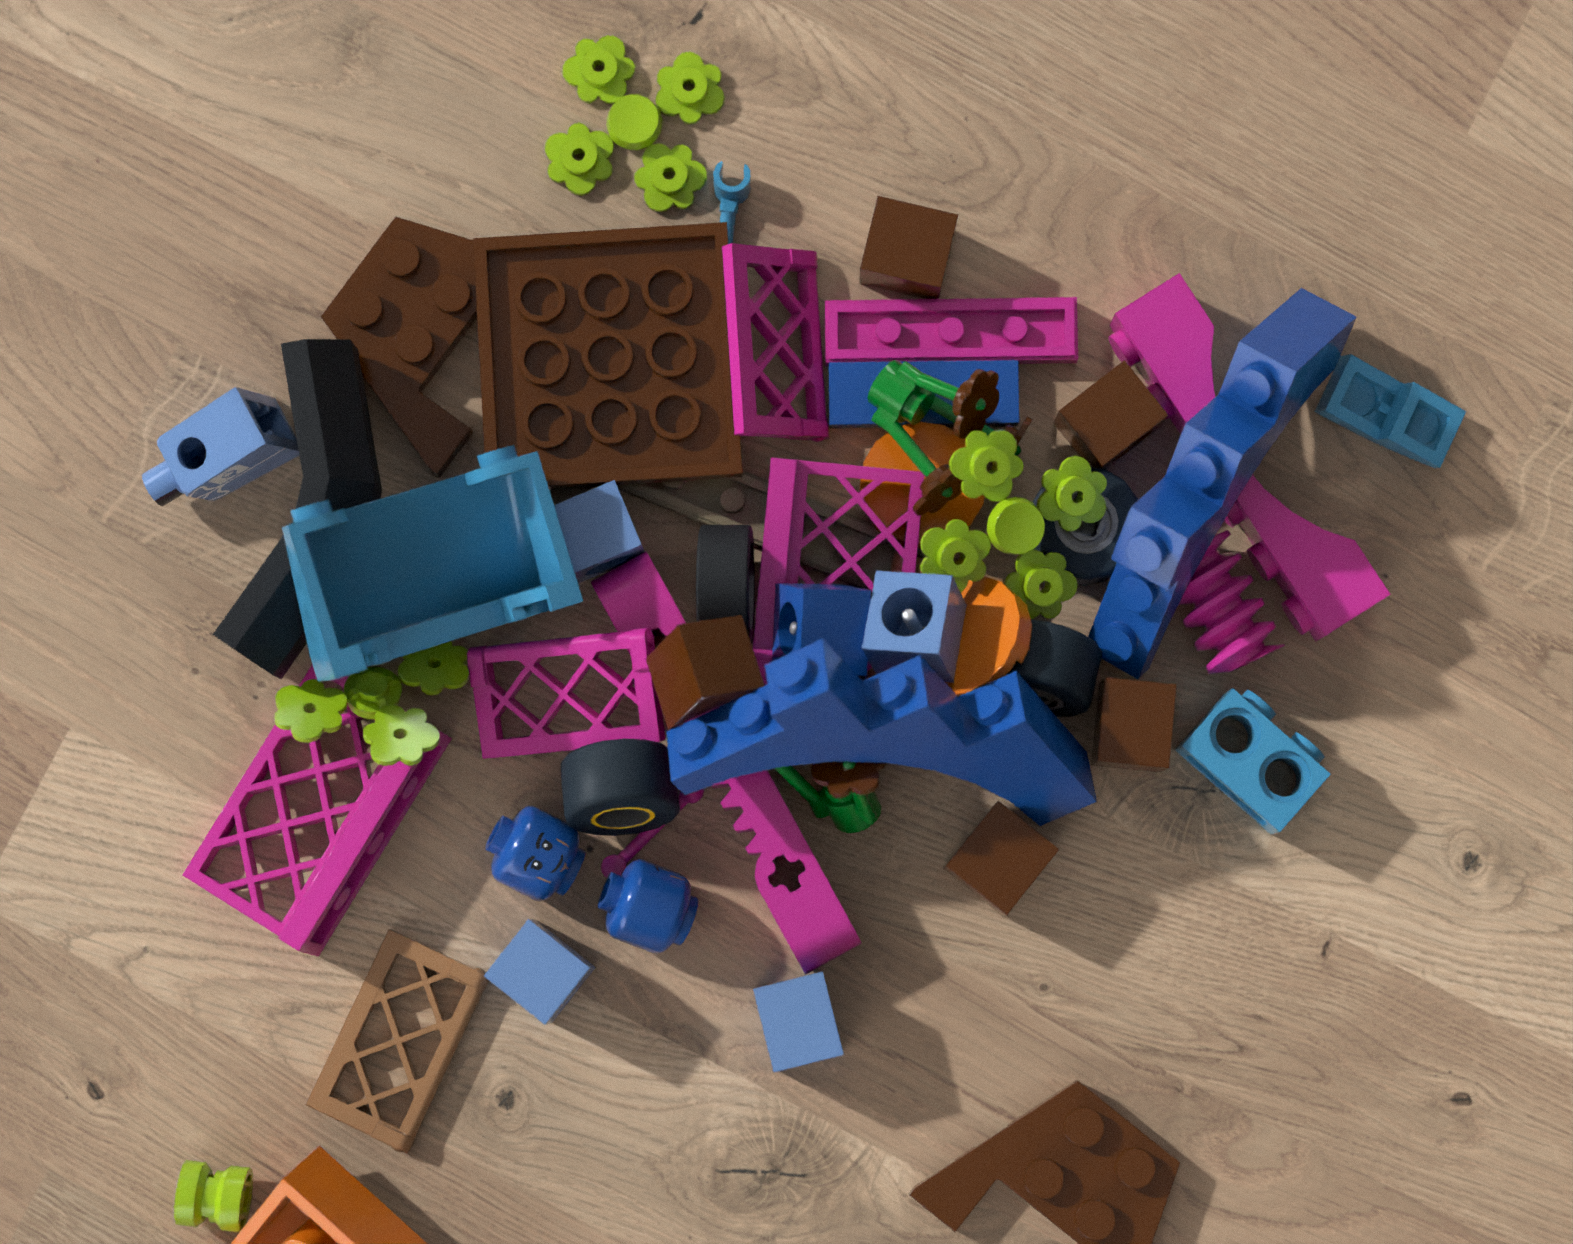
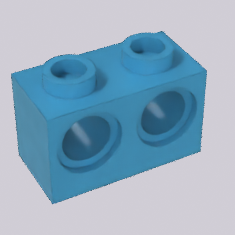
[1175,688,1331,834]

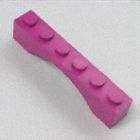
[1108,273,1391,642]

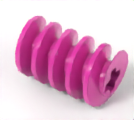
[1179,530,1285,674]

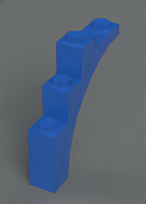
[1088,288,1357,679]
[667,639,1097,826]

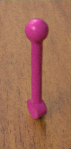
[601,789,704,878]

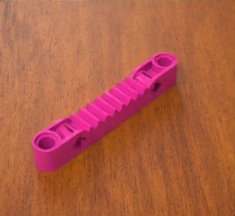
[591,551,862,975]

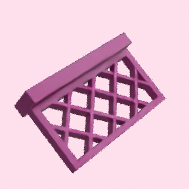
[753,457,925,685]
[182,665,452,957]

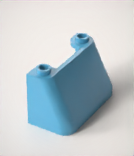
[282,445,583,682]

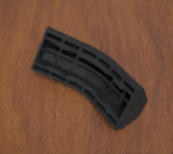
[212,339,382,679]

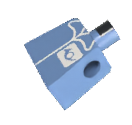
[142,387,299,506]

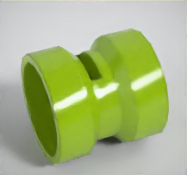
[174,1160,253,1233]

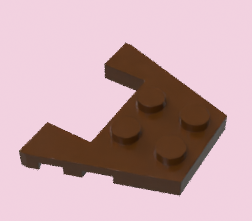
[321,216,477,477]
[909,1080,1180,1244]

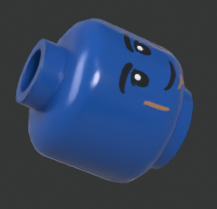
[485,806,586,902]
[598,859,698,954]

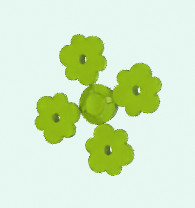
[545,35,724,212]
[920,430,1107,619]
[274,641,469,766]

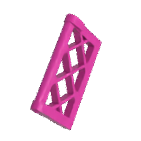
[722,243,829,442]
[467,628,666,759]

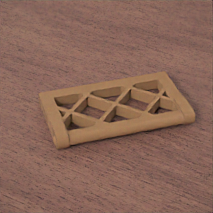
[306,929,489,1153]

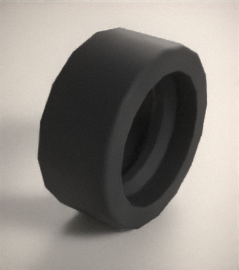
[696,525,755,643]

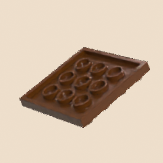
[473,222,743,490]

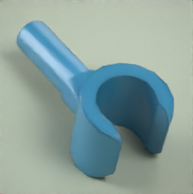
[713,161,751,244]

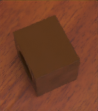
[859,196,958,299]
[1053,360,1168,470]
[646,615,765,730]
[1091,677,1177,773]
[943,800,1060,916]

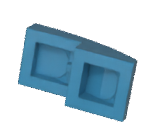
[1314,354,1466,468]

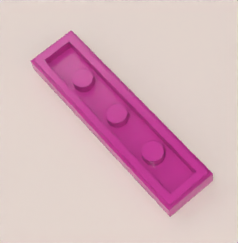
[825,297,1078,367]

